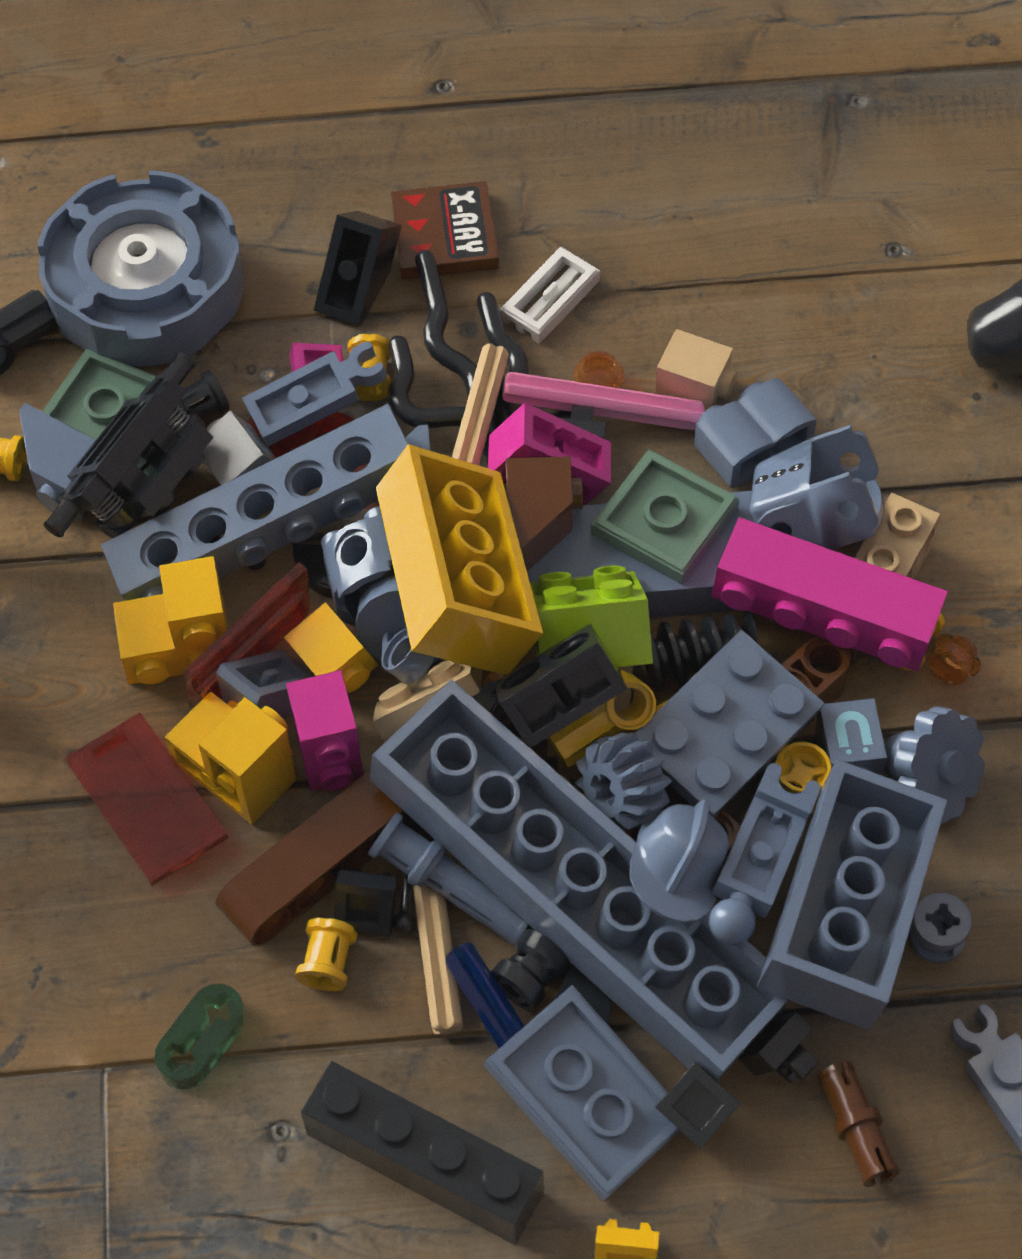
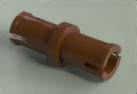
[817,1061,900,1187]

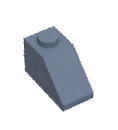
[19,403,95,520]

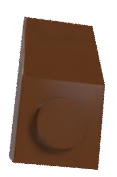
[506,456,583,572]

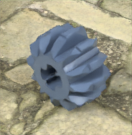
[575,732,672,831]

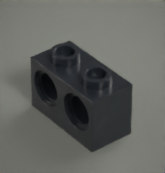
[494,623,627,748]

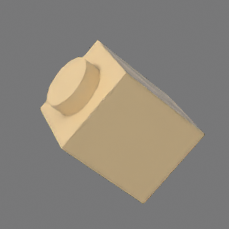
[655,329,738,411]

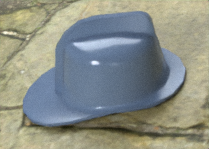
[629,799,729,923]

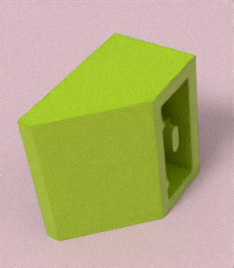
[530,566,653,667]

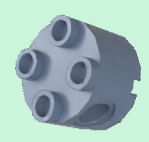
[321,506,395,626]

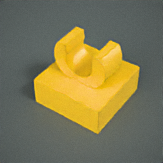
[594,1219,659,1259]

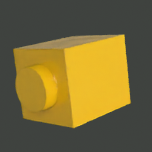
[284,602,379,693]

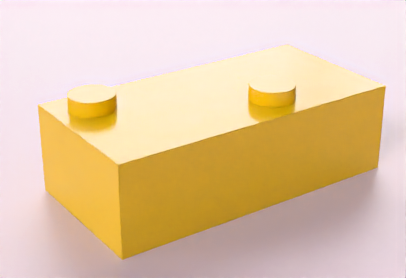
[376,444,543,675]

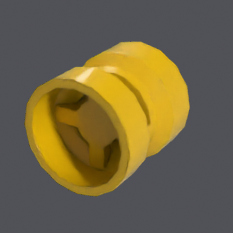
[776,742,832,813]

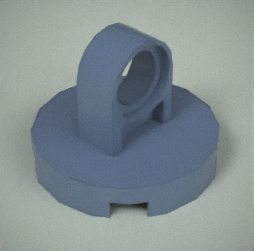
[355,576,443,684]

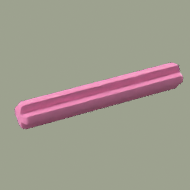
[502,372,705,431]

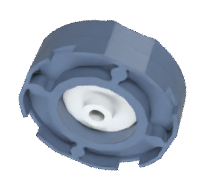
[37,170,244,367]

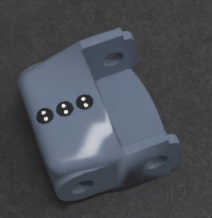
[750,424,884,550]

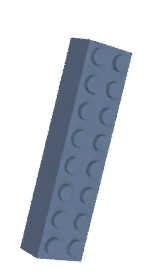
[370,679,790,1082]

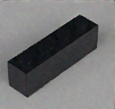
[301,1061,544,1245]

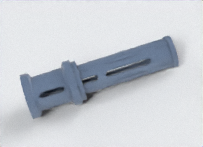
[367,811,528,946]

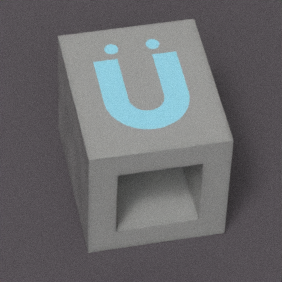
[202,411,276,485]

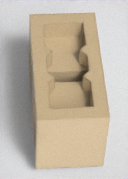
[855,492,940,579]

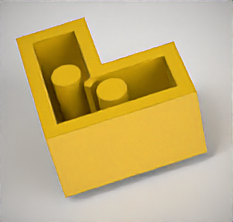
[113,556,234,684]
[165,691,297,825]

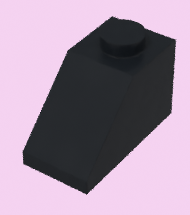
[313,211,402,326]

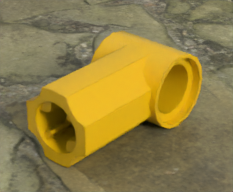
[546,670,656,768]

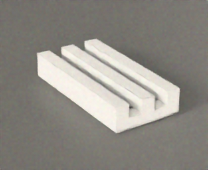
[500,247,600,344]

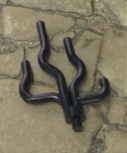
[388,250,572,466]

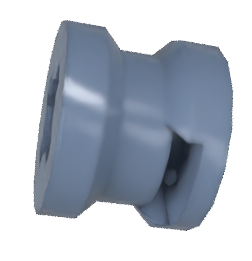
[908,893,972,963]

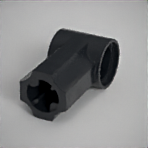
[0,290,57,375]

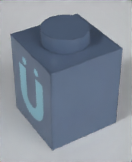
[815,698,887,776]

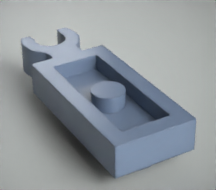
[242,342,387,447]
[950,1004,1022,1152]

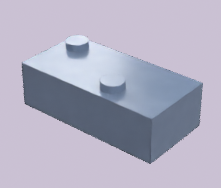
[756,759,947,1030]

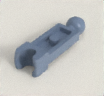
[709,763,821,945]

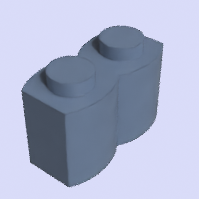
[694,378,817,488]

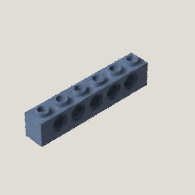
[100,404,408,601]

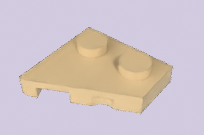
[372,659,483,740]

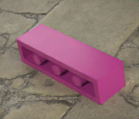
[711,517,948,672]

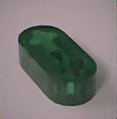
[155,984,246,1089]

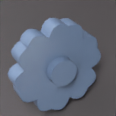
[884,706,985,823]

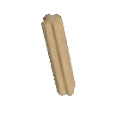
[452,343,509,465]
[413,884,463,1036]

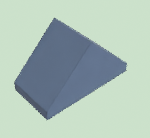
[216,649,315,720]

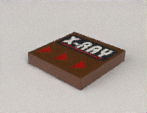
[391,181,499,279]

